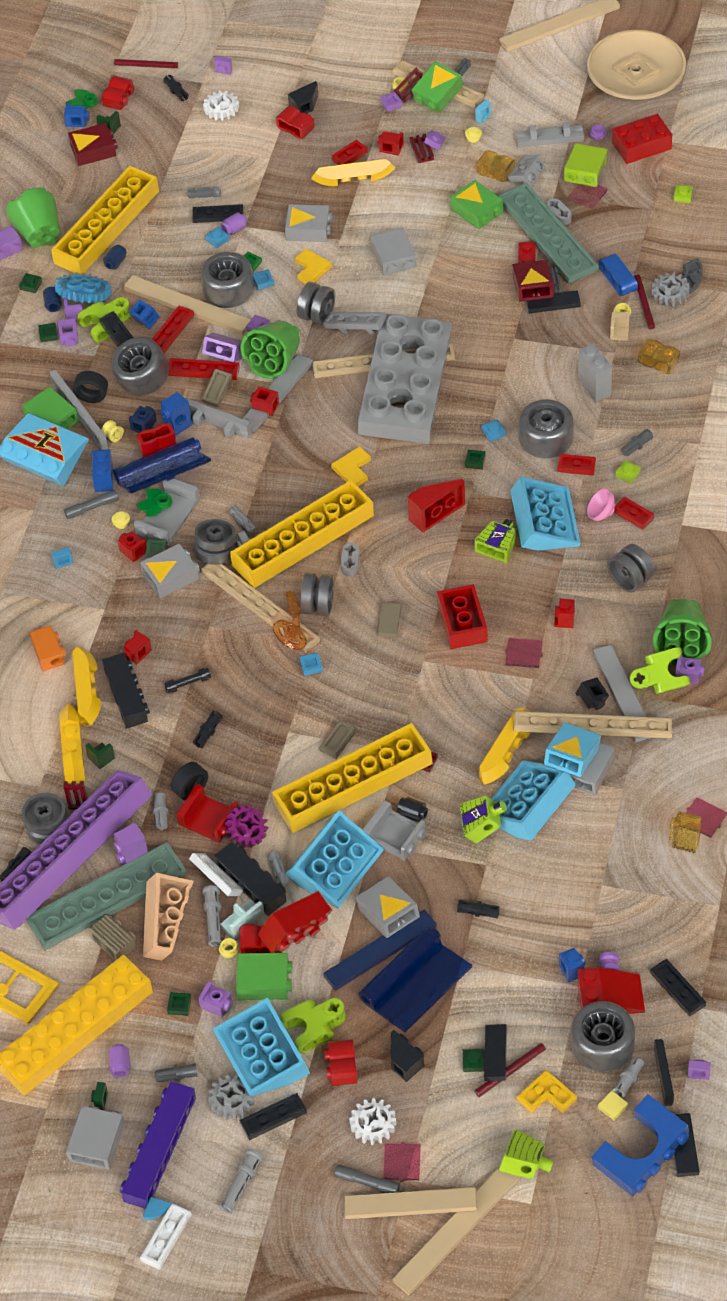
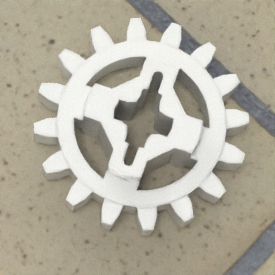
[203,91,239,121]
[349,1098,397,1145]

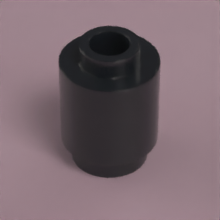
[397,797,428,822]

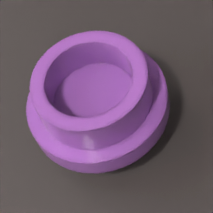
[590,124,607,140]

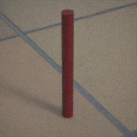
[114,59,179,69]
[634,274,655,330]
[474,1043,546,1097]

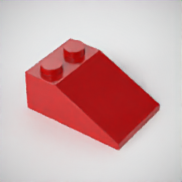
[407,479,465,533]
[577,967,645,1014]

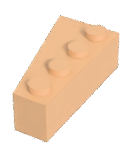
[143,873,194,961]

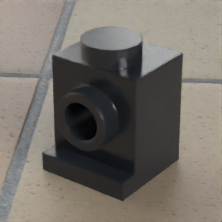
[575,677,609,710]

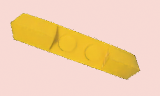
[311,159,396,186]
[72,646,101,727]
[59,703,85,783]
[479,707,531,785]

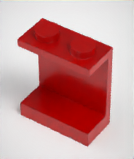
[176,784,240,843]

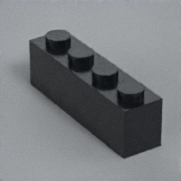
[102,653,150,729]
[214,841,287,916]

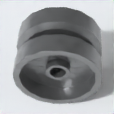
[297,282,336,325]
[195,519,235,565]
[607,543,655,592]
[301,572,334,616]
[22,792,68,844]

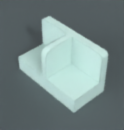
[220,899,265,940]

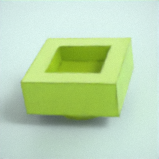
[674,185,693,203]
[615,460,641,484]

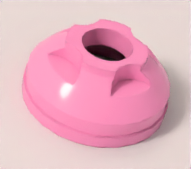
[587,489,615,521]

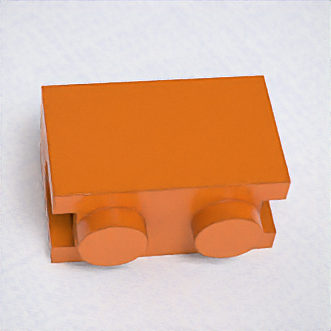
[29,625,66,672]

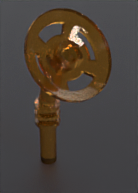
[273,591,307,650]

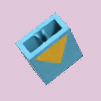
[544,722,601,777]

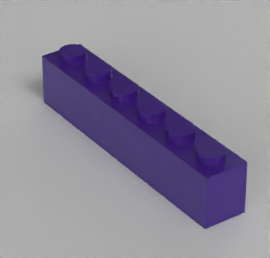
[120,1081,196,1209]

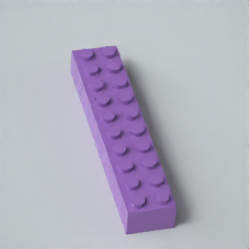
[0,770,152,930]

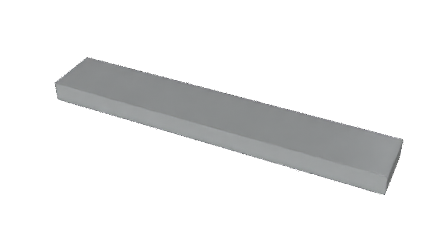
[242,354,313,433]
[50,370,108,450]
[593,645,651,743]

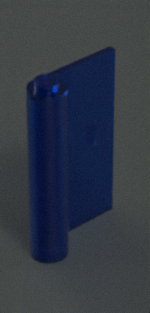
[113,437,211,494]
[358,927,472,1033]

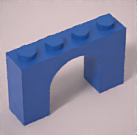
[591,1094,689,1197]

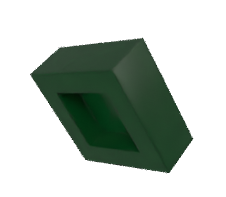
[19,273,42,293]
[38,323,58,342]
[465,449,486,470]
[146,539,166,559]
[167,992,191,1016]
[462,1049,484,1072]
[91,1082,108,1110]

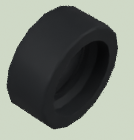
[73,371,108,403]
[170,762,208,800]

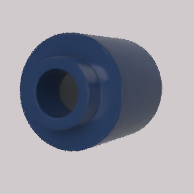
[103,245,127,270]
[43,287,62,312]

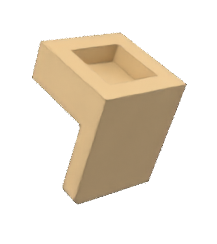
[610,312,630,340]

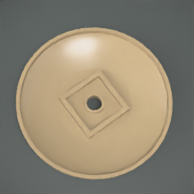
[587,30,686,100]

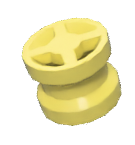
[101,420,124,443]

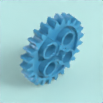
[55,273,111,303]

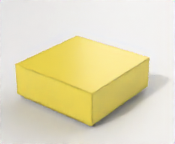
[598,1091,628,1121]

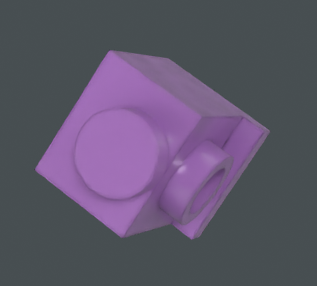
[58,318,79,347]
[675,655,705,684]
[198,981,233,1017]

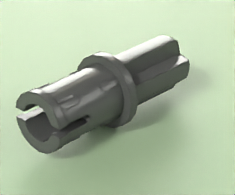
[621,429,653,456]
[155,1063,198,1082]

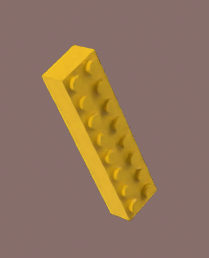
[51,165,159,275]
[230,480,374,588]
[272,723,432,833]
[0,954,153,1096]

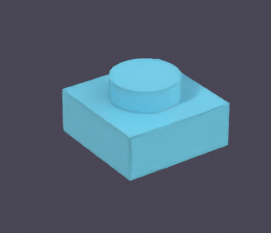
[475,100,491,124]

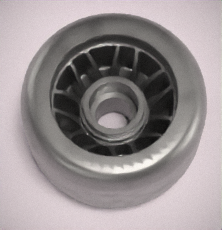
[201,252,254,308]
[111,337,169,396]
[519,399,574,458]
[571,1001,635,1072]

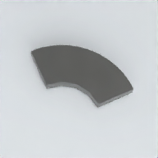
[682,258,703,296]

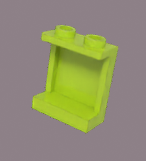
[564,143,608,187]

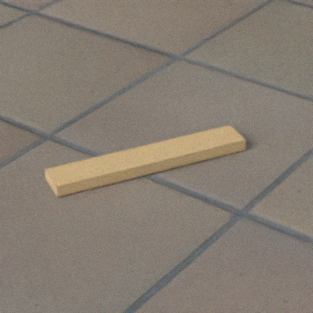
[393,60,484,108]
[345,1187,477,1219]

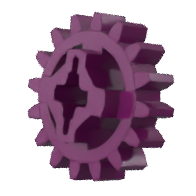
[224,804,269,848]

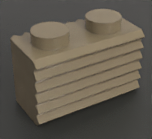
[89,915,136,960]

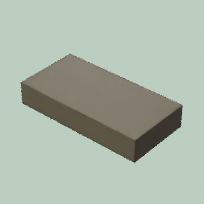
[202,369,232,407]
[378,602,401,638]
[319,720,357,759]

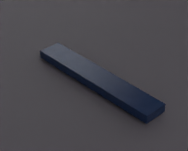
[323,909,437,991]

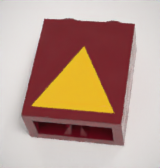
[68,123,118,166]
[512,260,554,302]

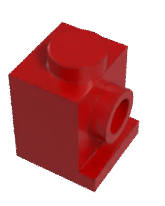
[377,131,404,156]
[250,386,279,416]
[118,531,147,562]
[554,598,575,628]
[122,630,152,665]

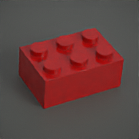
[612,113,673,164]
[437,584,488,650]
[258,891,332,954]

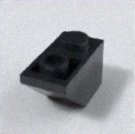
[288,81,319,114]
[391,1030,425,1082]

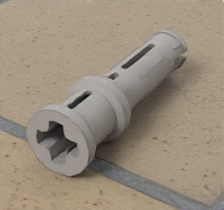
[202,885,222,947]
[219,1149,264,1214]

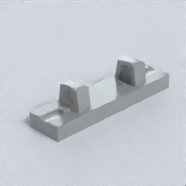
[516,122,584,148]
[323,311,388,334]
[187,399,252,439]

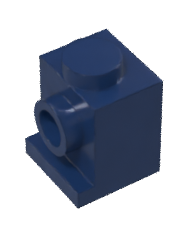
[129,406,157,433]

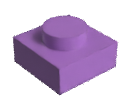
[214,56,233,75]
[380,92,402,112]
[424,130,446,150]
[246,315,270,332]
[688,1059,711,1080]

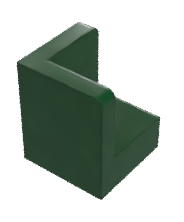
[96,111,121,134]
[85,743,115,769]

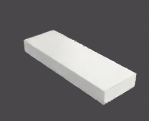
[189,853,243,896]
[140,1203,192,1270]

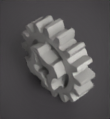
[651,272,690,307]
[208,1075,255,1120]

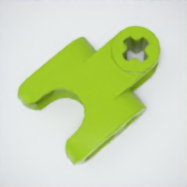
[77,297,131,343]
[630,647,691,695]
[280,998,346,1054]

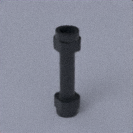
[164,667,211,694]

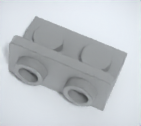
[508,155,545,187]

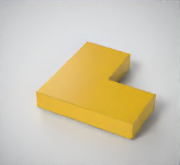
[295,248,332,284]
[331,446,371,486]
[516,1070,577,1113]

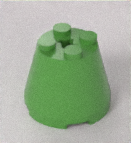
[6,188,60,248]
[241,320,300,379]
[653,599,712,665]

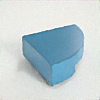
[143,1197,171,1220]

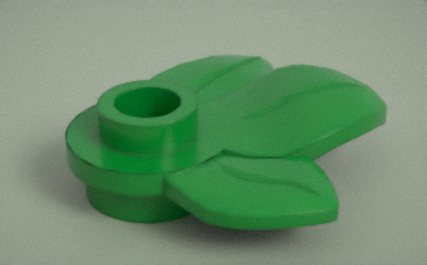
[66,89,98,110]
[136,488,173,517]

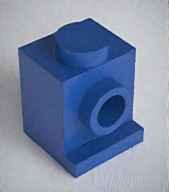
[64,103,90,127]
[128,299,160,330]
[559,947,585,982]

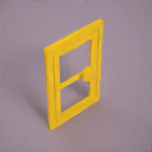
[0,950,60,1025]

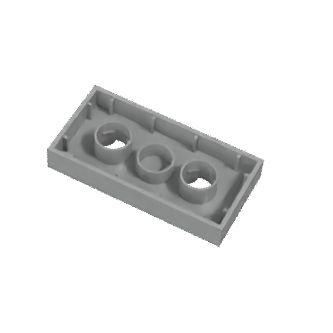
[358,314,452,444]

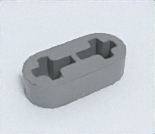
[546,199,572,225]
[341,543,360,576]

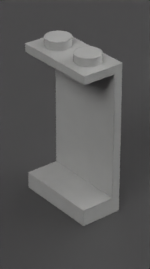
[134,476,200,546]

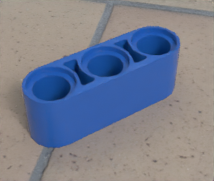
[599,254,638,296]

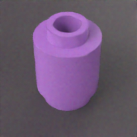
[221,212,247,235]
[108,1044,131,1077]

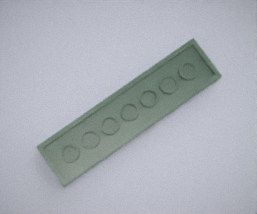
[498,183,599,283]
[26,842,188,950]

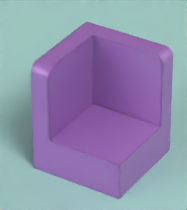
[63,298,83,322]

